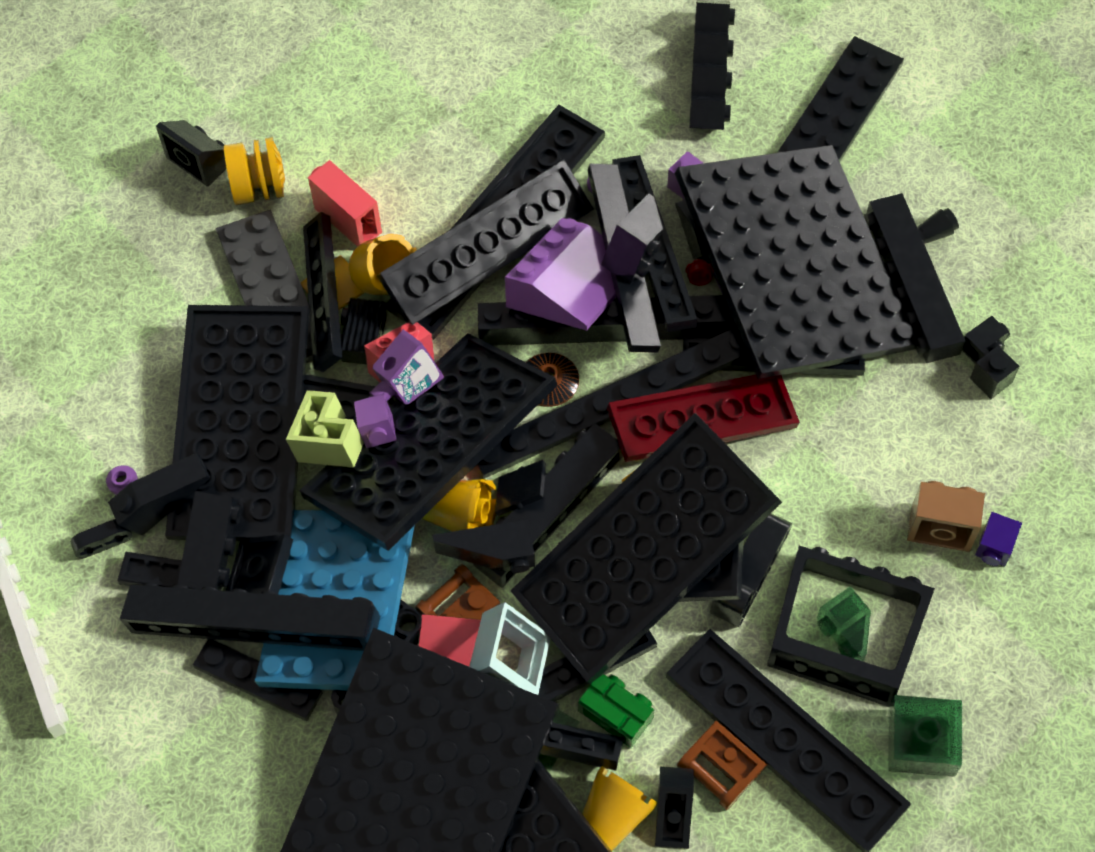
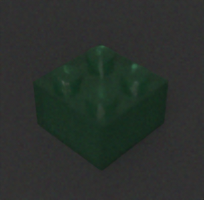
[888,695,962,777]

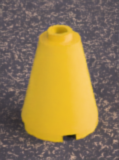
[422,479,496,532]
[582,766,658,851]

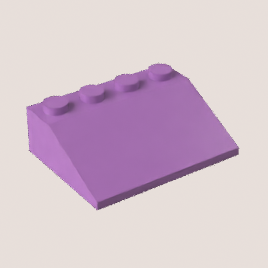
[505,218,616,331]

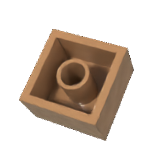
[907,481,985,552]

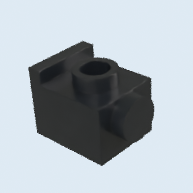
[962,316,1010,364]

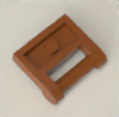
[414,564,500,620]
[676,720,767,810]

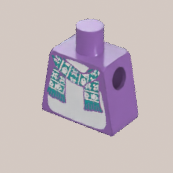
[369,329,444,404]

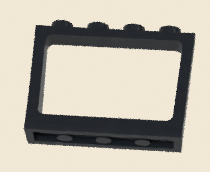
[767,545,935,708]

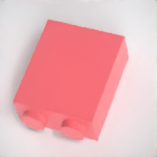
[308,160,382,247]

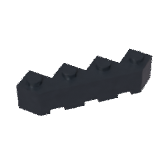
[689,0,735,130]

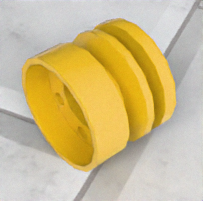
[224,137,285,205]

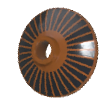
[526,352,579,407]

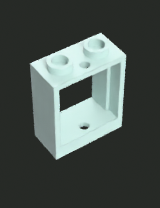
[469,602,550,695]

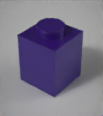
[975,512,1022,567]

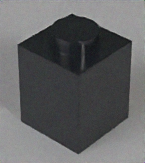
[970,346,1020,399]

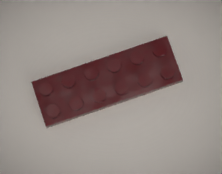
[607,375,800,462]

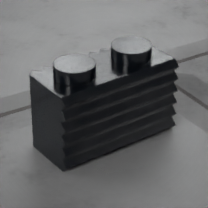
[340,297,387,365]

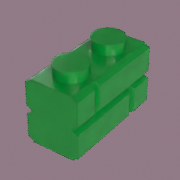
[578,674,655,748]

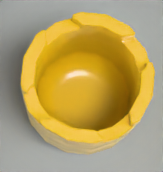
[349,234,417,295]

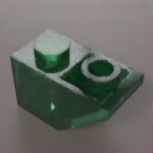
[817,586,871,662]

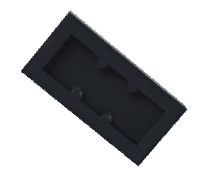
[117,552,182,587]

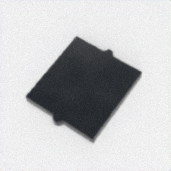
[495,459,546,516]

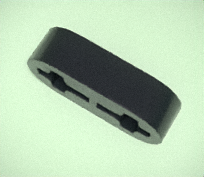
[70,519,132,559]

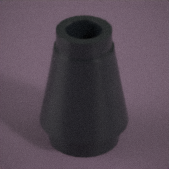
[917,208,959,244]

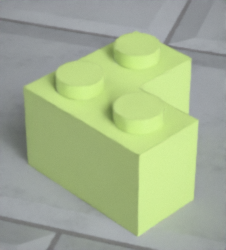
[286,391,364,467]

